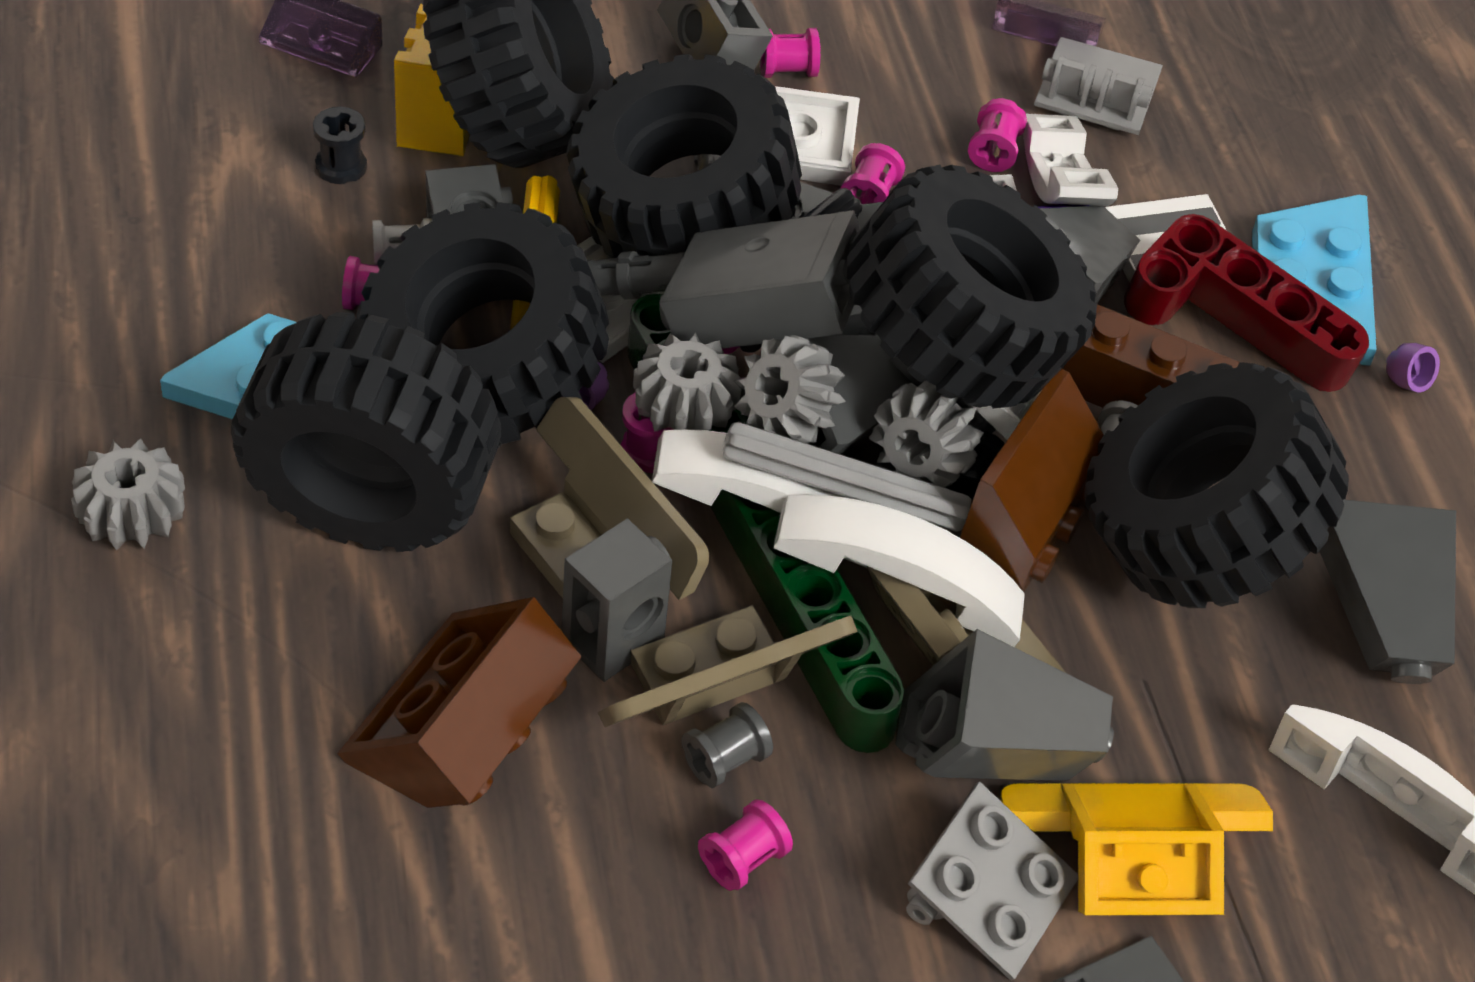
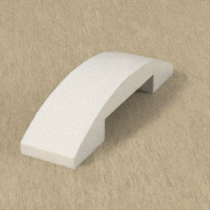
[1023,114,1118,206]
[652,429,867,568]
[773,494,1025,647]
[1269,704,1475,895]

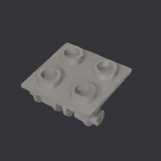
[1034,37,1163,135]
[906,781,1078,981]

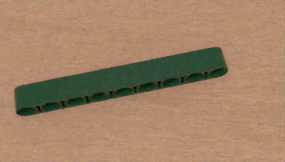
[628,294,904,753]

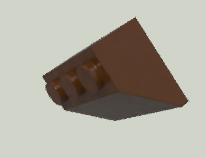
[1063,304,1240,408]
[960,369,1104,592]
[337,597,582,808]

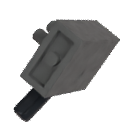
[659,188,863,353]

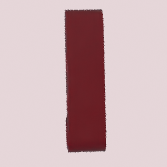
[1124,214,1369,392]

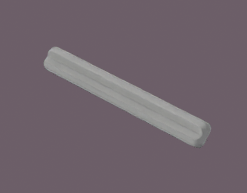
[723,422,972,532]

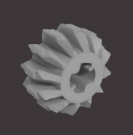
[633,332,741,432]
[734,335,846,443]
[869,381,984,487]
[71,438,185,551]

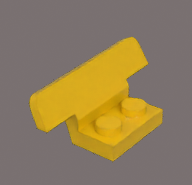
[1000,783,1273,915]

